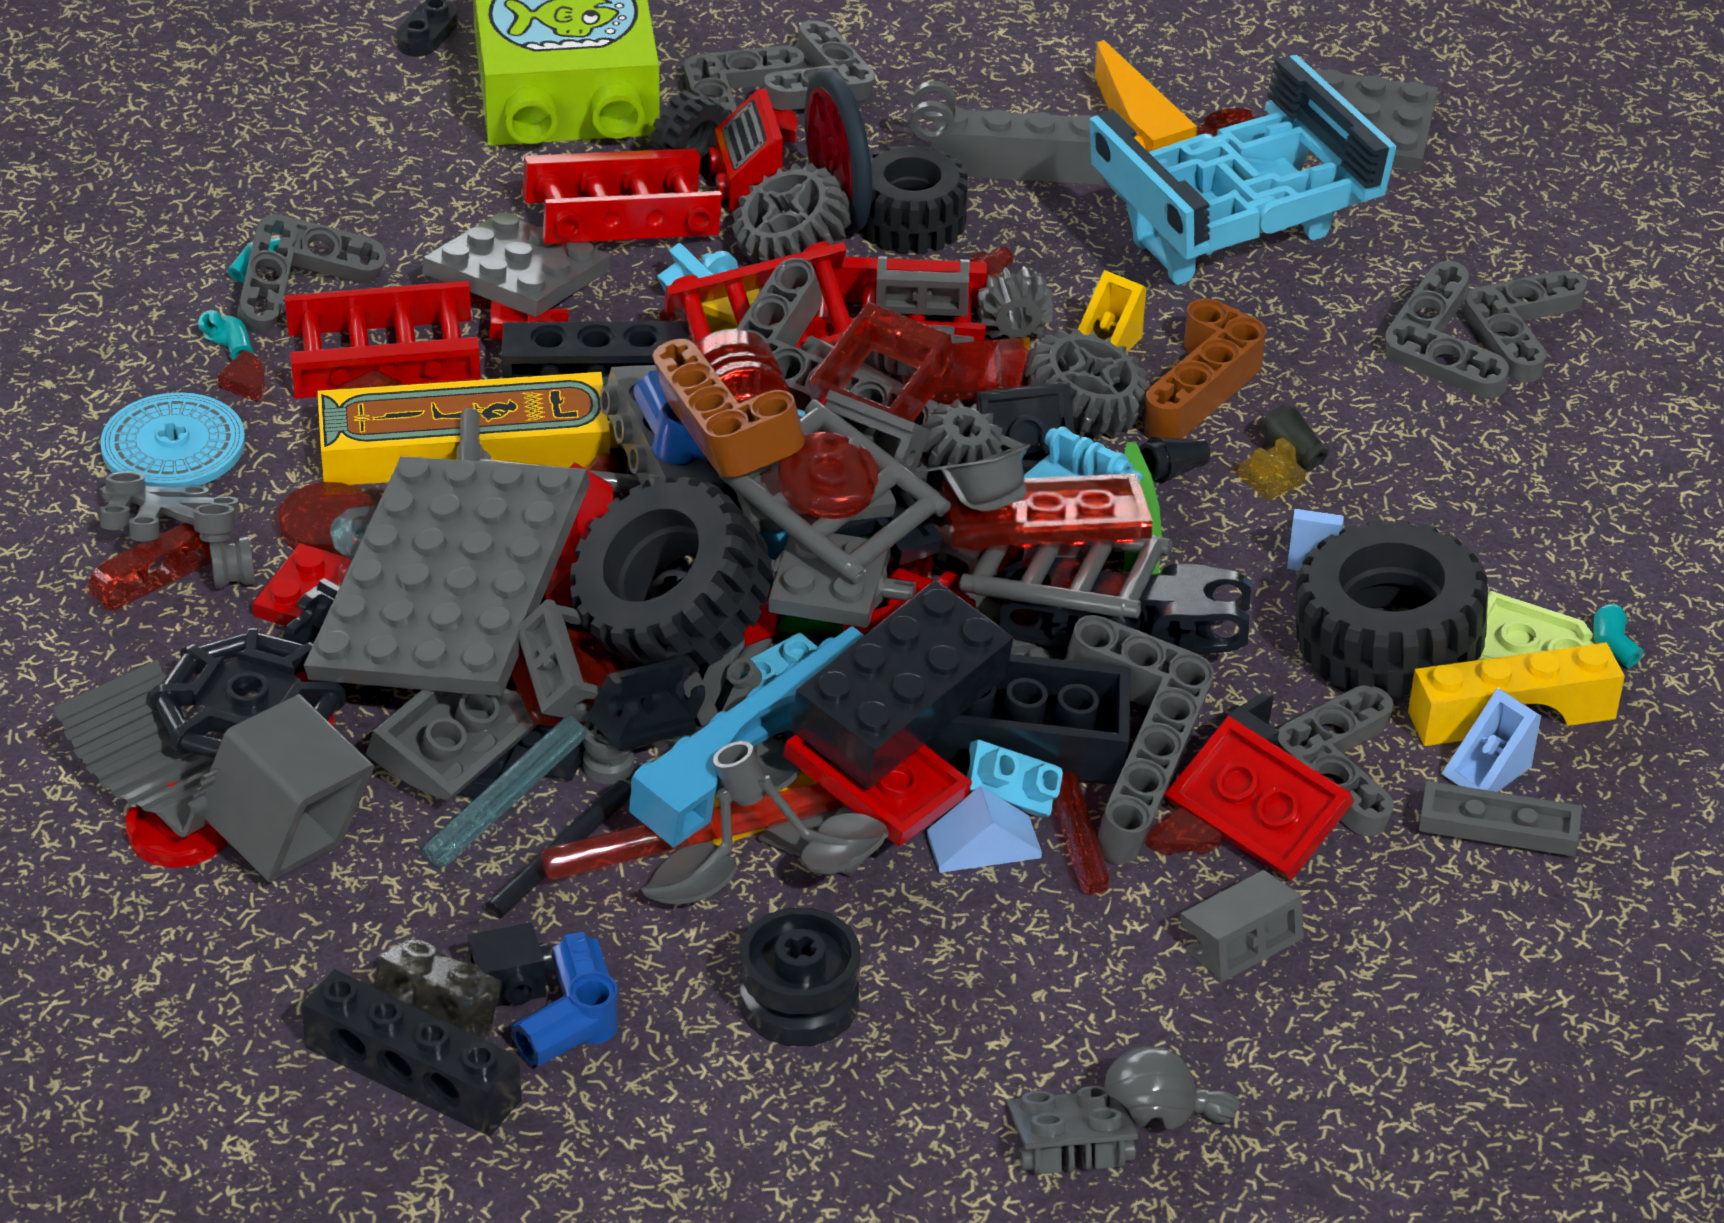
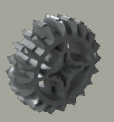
[731,163,851,264]
[1023,328,1150,440]

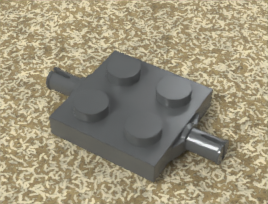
[769,533,916,628]

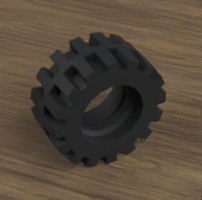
[651,89,730,170]

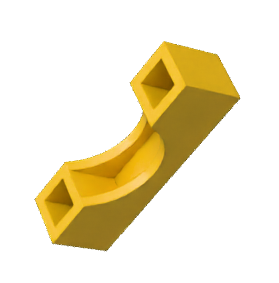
[1408,642,1625,746]

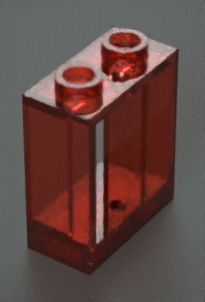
[808,302,954,422]

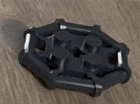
[150,627,346,759]

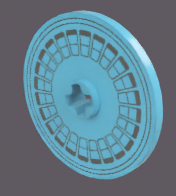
[100,393,245,487]

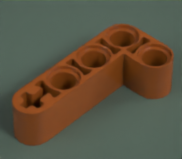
[1143,298,1266,439]
[653,339,805,477]

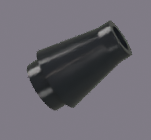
[1139,437,1210,483]

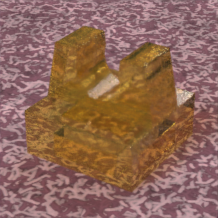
[1237,437,1306,502]

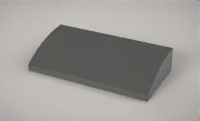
[366,649,549,801]

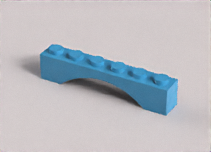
[629,626,864,848]

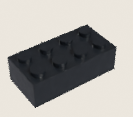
[790,579,1014,790]
[925,654,1130,784]

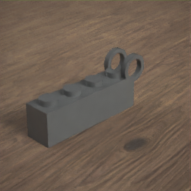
[910,81,1104,185]

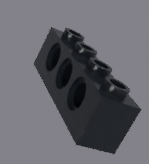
[502,321,689,387]
[301,969,522,1137]

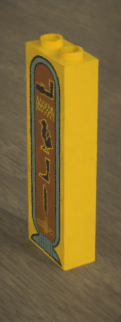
[318,372,618,487]

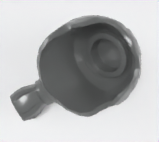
[1104,1046,1240,1129]

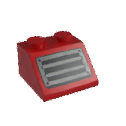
[708,88,783,215]

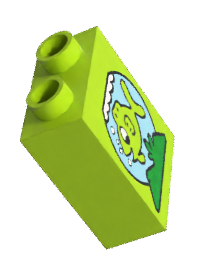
[473,0,660,145]

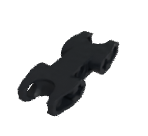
[1000,557,1251,654]

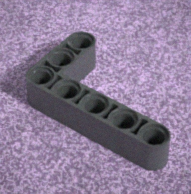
[725,257,932,426]
[1065,615,1214,864]

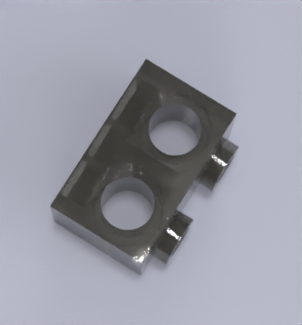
[373,939,501,1041]

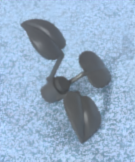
[640,737,889,904]

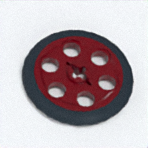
[804,68,872,234]

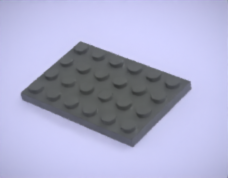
[304,456,590,697]

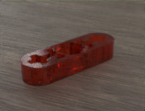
[89,523,211,610]

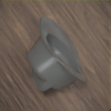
[915,444,1031,512]

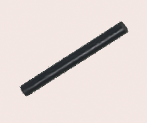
[486,780,631,919]

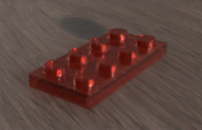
[942,473,1153,550]

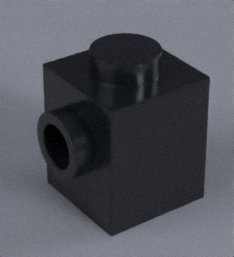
[468,922,554,1010]

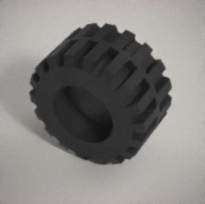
[860,145,968,254]

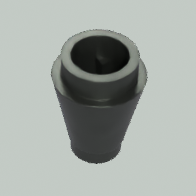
[1259,404,1328,471]

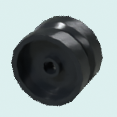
[740,908,860,1046]

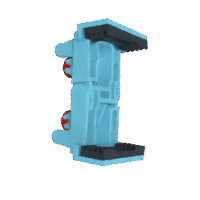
[1090,55,1397,285]

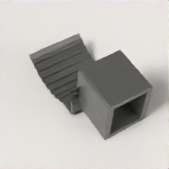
[54,659,374,882]

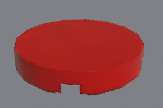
[125,782,227,868]

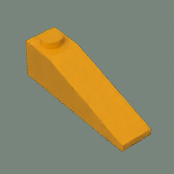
[1094,40,1197,152]

